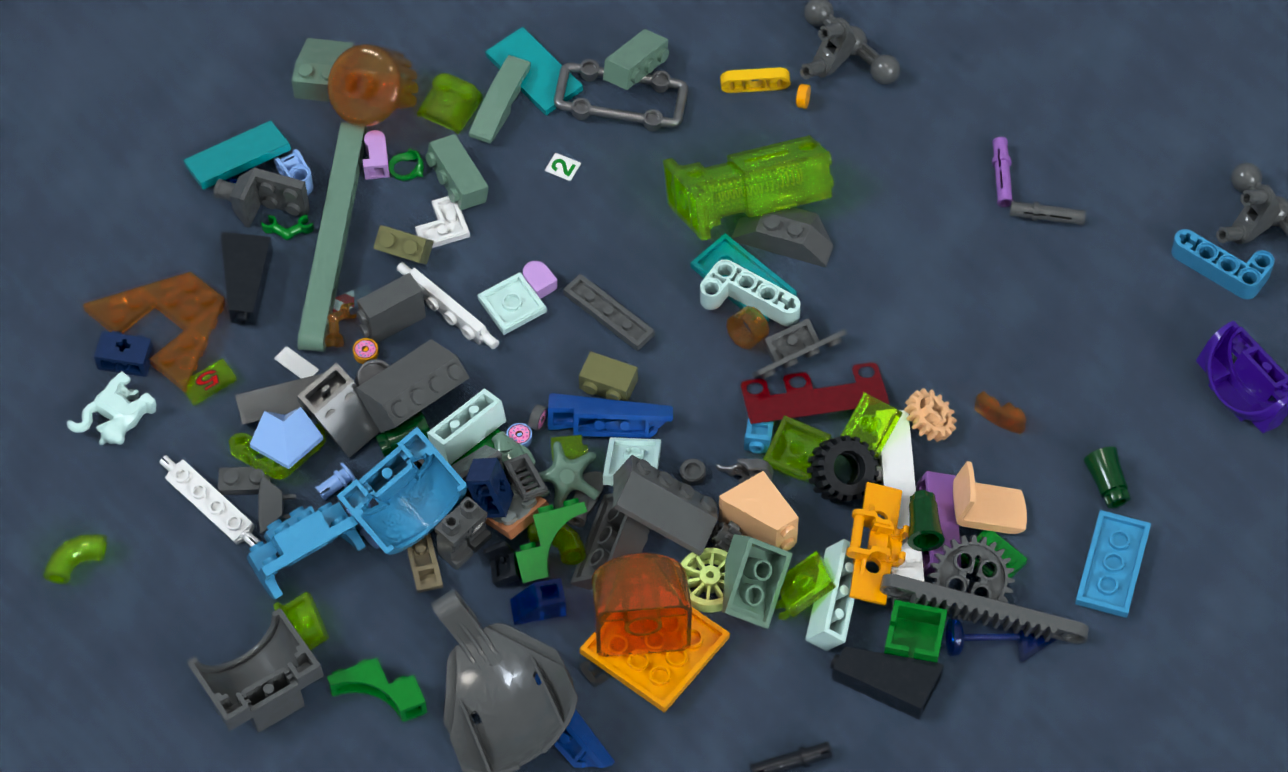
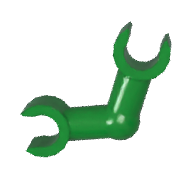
[261,215,315,240]

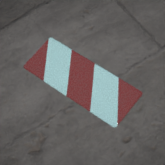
[332,284,372,316]

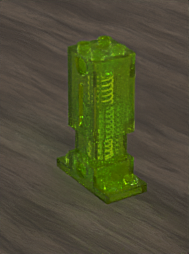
[663,135,834,241]

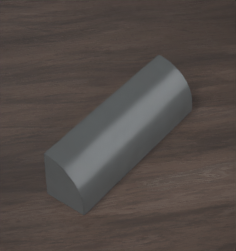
[235,373,323,425]

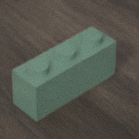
[603,29,669,90]
[426,134,489,210]

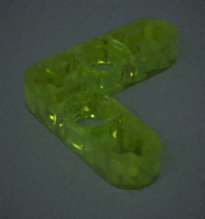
[229,424,326,479]

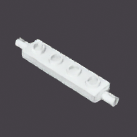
[397,262,499,349]
[159,455,261,547]

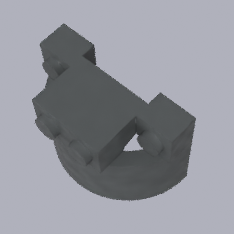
[187,609,324,733]

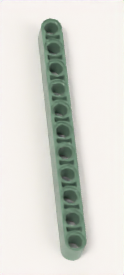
[298,122,367,352]

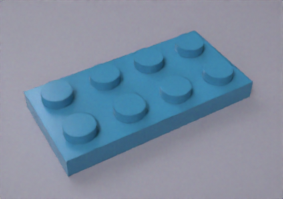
[1075,510,1151,618]

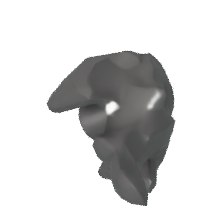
[716,458,773,484]

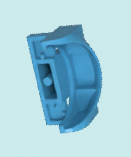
[246,502,366,600]

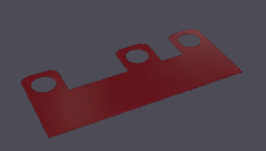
[740,362,890,424]

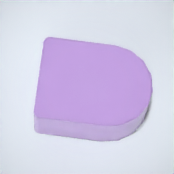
[523,261,557,299]

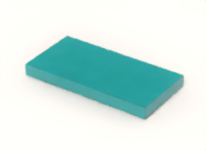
[485,27,583,115]
[183,120,291,190]
[690,233,797,326]

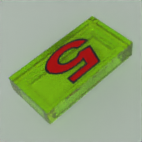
[179,358,237,406]

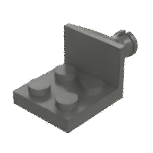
[214,168,310,228]

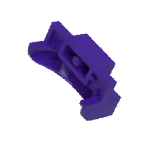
[1196,320,1288,434]

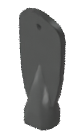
[568,471,605,527]

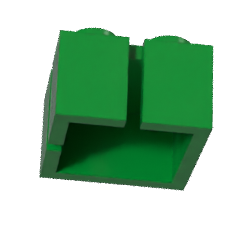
[884,600,948,663]

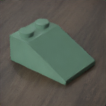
[291,38,355,103]
[722,534,793,629]

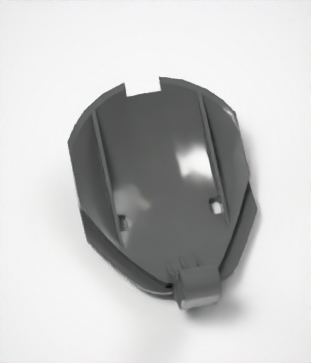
[431,589,578,772]

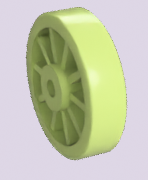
[677,547,728,613]

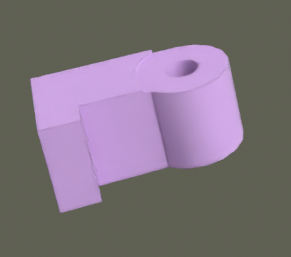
[363,130,389,180]

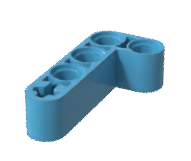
[1171,229,1275,299]

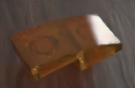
[974,391,1027,434]

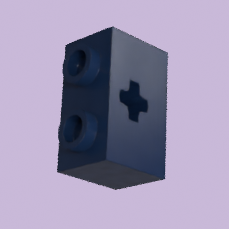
[94,331,154,377]
[465,458,514,518]

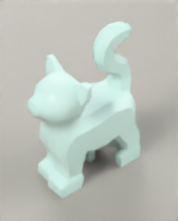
[67,371,157,445]

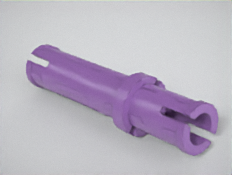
[992,137,1012,207]

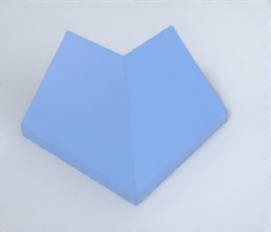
[250,407,323,469]

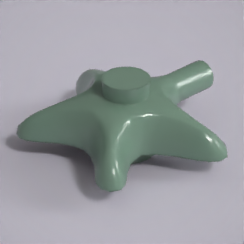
[533,441,600,509]

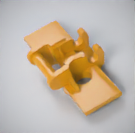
[846,482,910,606]

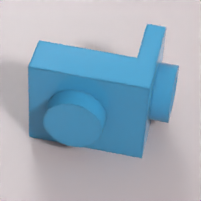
[744,418,774,454]

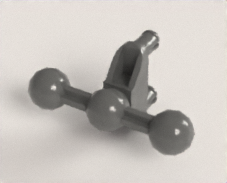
[800,0,901,85]
[1216,162,1288,244]

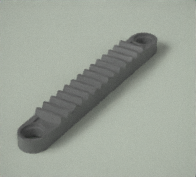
[880,574,1089,644]

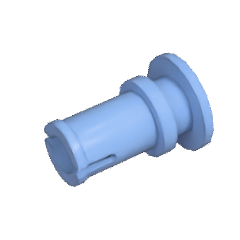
[315,463,356,501]

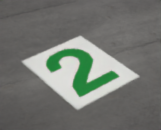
[544,153,581,181]

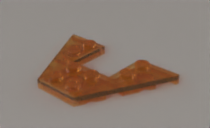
[83,272,226,392]

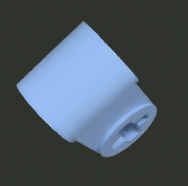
[274,149,314,195]

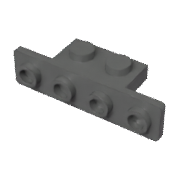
[752,318,847,379]

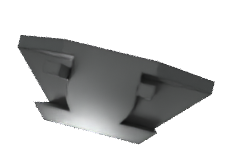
[258,477,296,534]

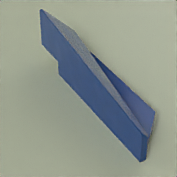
[548,393,673,438]
[535,673,615,768]

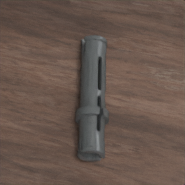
[1009,200,1086,226]

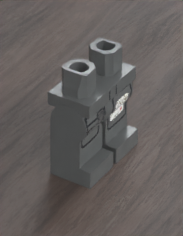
[435,497,492,570]

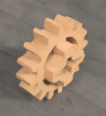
[904,388,957,442]

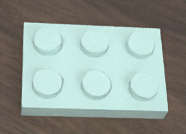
[603,437,661,487]

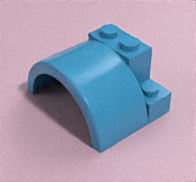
[337,427,467,555]

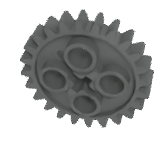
[928,535,1015,621]

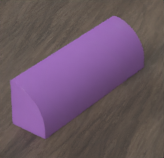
[917,471,962,576]

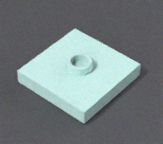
[477,272,547,335]

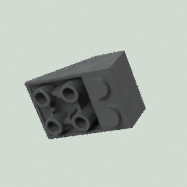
[297,362,380,459]

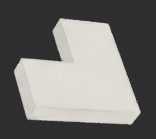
[415,196,470,248]

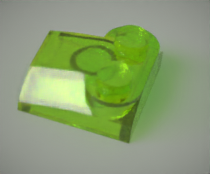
[417,73,483,134]
[763,415,832,482]

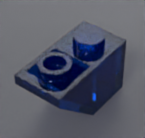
[510,578,567,625]

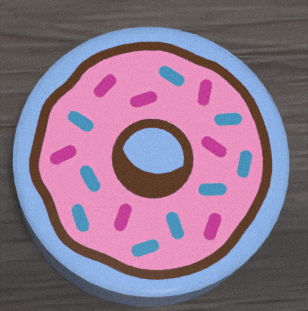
[506,423,532,448]

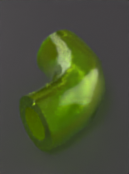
[527,522,586,565]
[43,534,107,584]

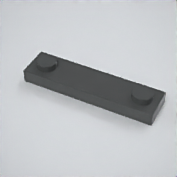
[563,274,655,352]

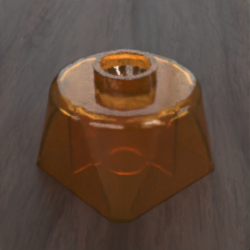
[591,553,692,657]

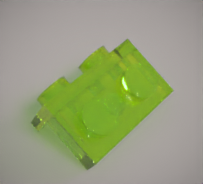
[273,592,329,650]

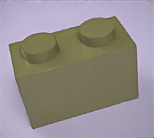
[373,225,434,264]
[579,351,638,401]

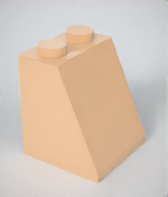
[719,471,799,551]

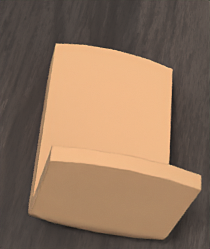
[953,461,1027,534]

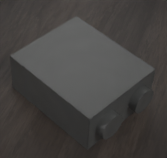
[356,273,426,343]

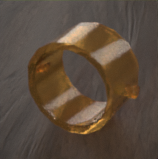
[726,306,769,349]

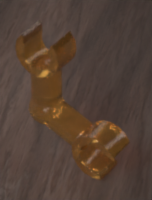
[325,302,357,348]

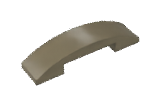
[407,533,443,593]

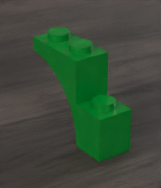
[515,498,588,583]
[327,657,427,723]

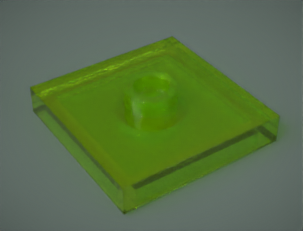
[840,393,903,458]
[780,551,836,617]

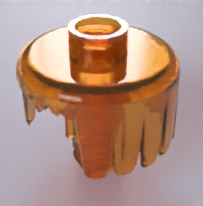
[327,44,419,127]

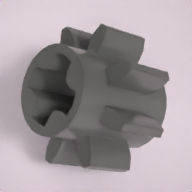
[710,521,742,552]

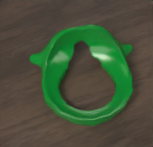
[389,148,424,181]

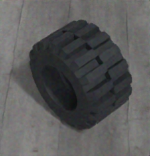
[807,435,879,503]

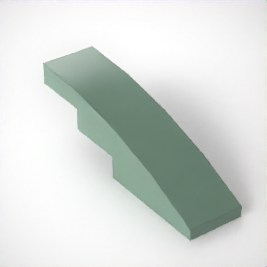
[469,55,531,144]

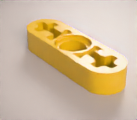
[720,67,791,93]

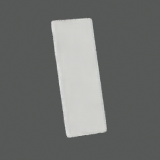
[274,346,319,378]

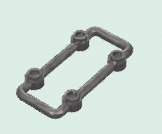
[554,59,688,132]

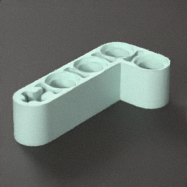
[700,260,800,327]

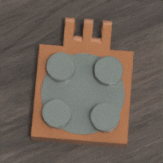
[485,484,549,540]

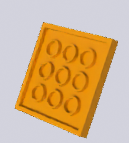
[580,575,730,713]

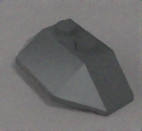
[732,200,833,268]

